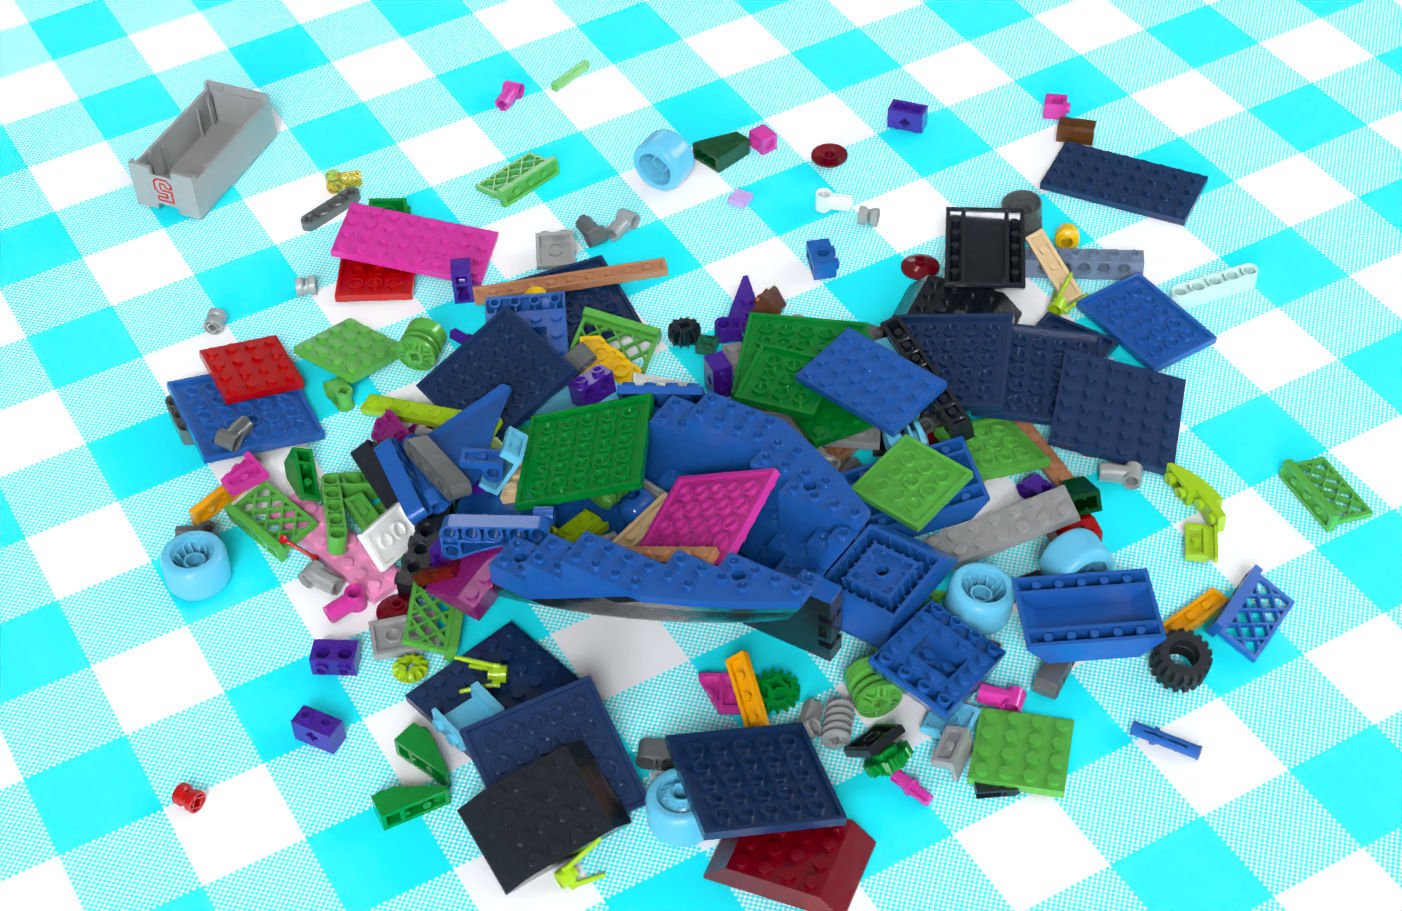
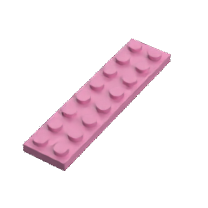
[270,493,400,605]

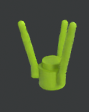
[1047,272,1089,316]
[454,655,508,694]
[553,837,606,890]

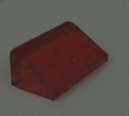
[411,559,461,587]

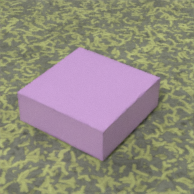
[728,188,753,209]

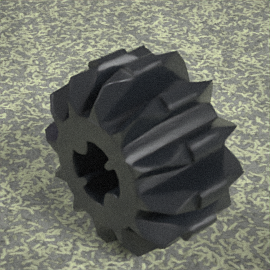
[668,316,701,349]

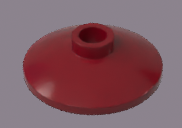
[811,143,848,168]
[901,254,940,280]
[376,594,420,620]

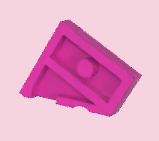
[221,451,270,497]
[698,673,741,715]

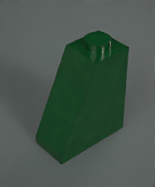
[692,131,750,173]
[1061,476,1103,516]

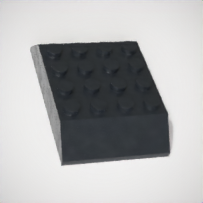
[944,207,1026,290]
[891,274,1022,324]
[457,740,632,895]

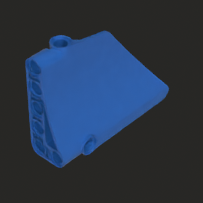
[374,384,512,525]
[439,489,556,560]

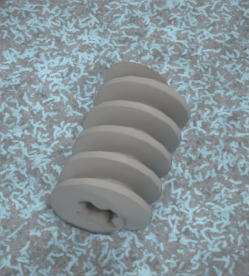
[821,697,855,750]

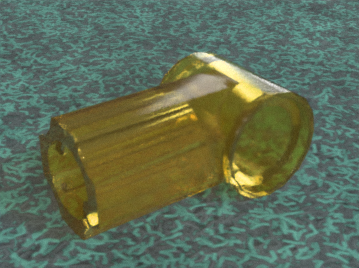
[325,169,363,194]

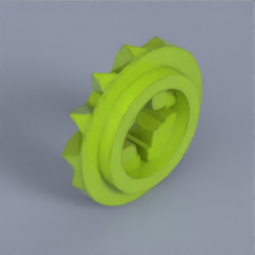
[392,652,429,683]

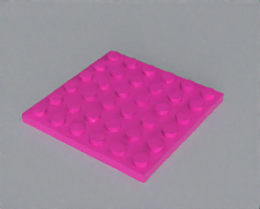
[639,468,780,566]

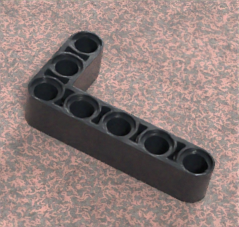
[351,439,398,510]

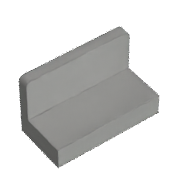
[931,725,973,782]

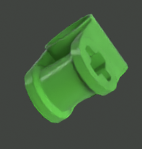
[323,377,355,412]

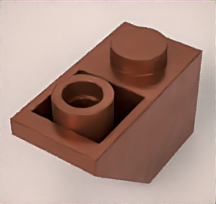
[751,285,787,315]

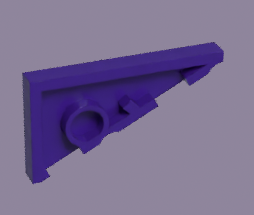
[728,275,756,326]

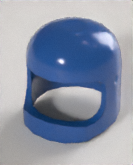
[618,488,655,525]

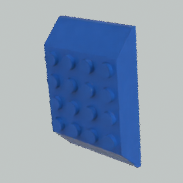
[840,436,990,538]
[1011,568,1167,664]

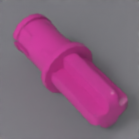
[890,769,933,806]

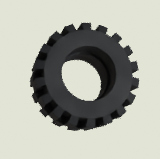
[1149,628,1213,693]

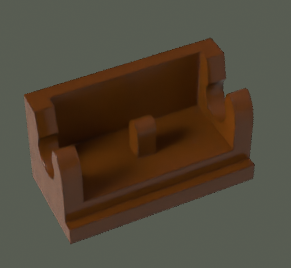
[1056,116,1097,146]

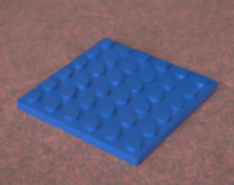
[167,374,325,464]

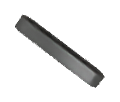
[300,187,361,231]

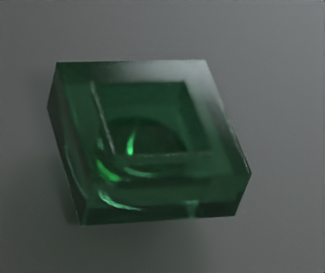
[695,334,720,355]

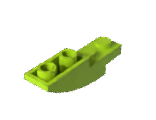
[1164,462,1226,532]

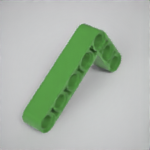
[321,472,378,556]

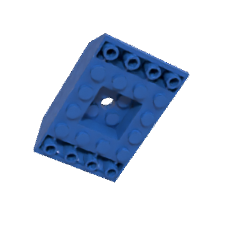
[485,291,569,387]
[824,524,959,649]
[868,600,1007,723]

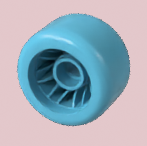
[634,129,695,191]
[1039,528,1114,576]
[160,531,231,601]
[944,562,1015,636]
[645,768,704,847]

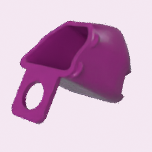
[371,409,433,444]

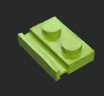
[556,509,609,543]
[1184,523,1218,563]

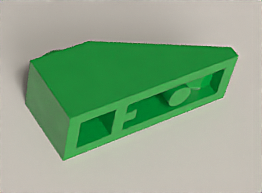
[284,447,321,502]
[394,722,451,788]
[371,785,451,831]

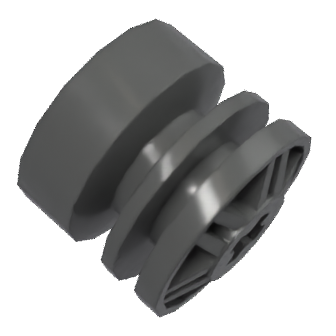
[1001,190,1042,238]

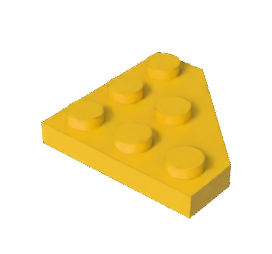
[580,335,642,384]

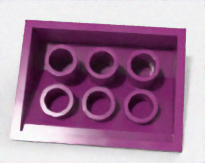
[425,547,504,621]

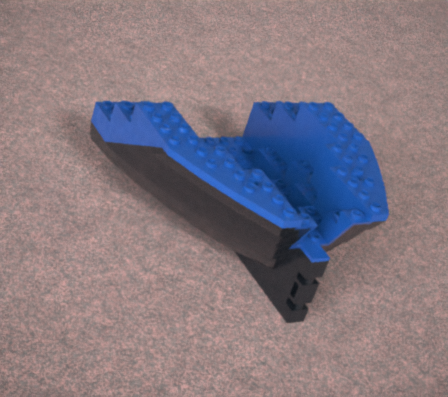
[489,391,871,662]

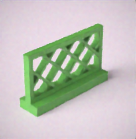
[475,152,560,208]
[569,307,661,374]
[1279,457,1374,532]
[223,481,319,563]
[401,572,464,662]

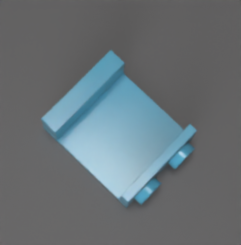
[478,426,529,496]
[432,681,505,752]

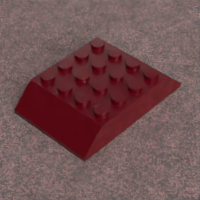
[703,818,876,911]

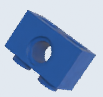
[806,238,839,280]

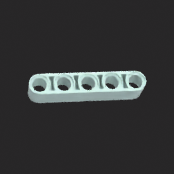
[1170,263,1259,310]

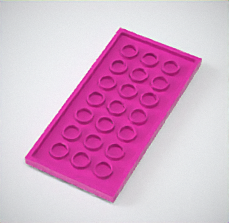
[331,202,499,286]

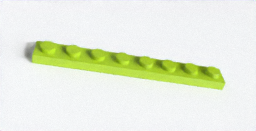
[360,394,503,438]

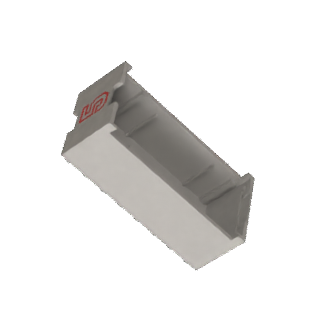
[128,79,277,220]

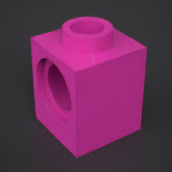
[1043,93,1071,120]
[749,124,777,155]

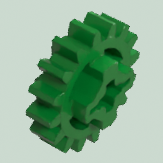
[755,669,800,715]
[862,740,914,778]

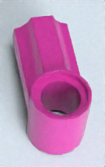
[495,80,525,111]
[323,583,368,623]
[977,683,1027,713]

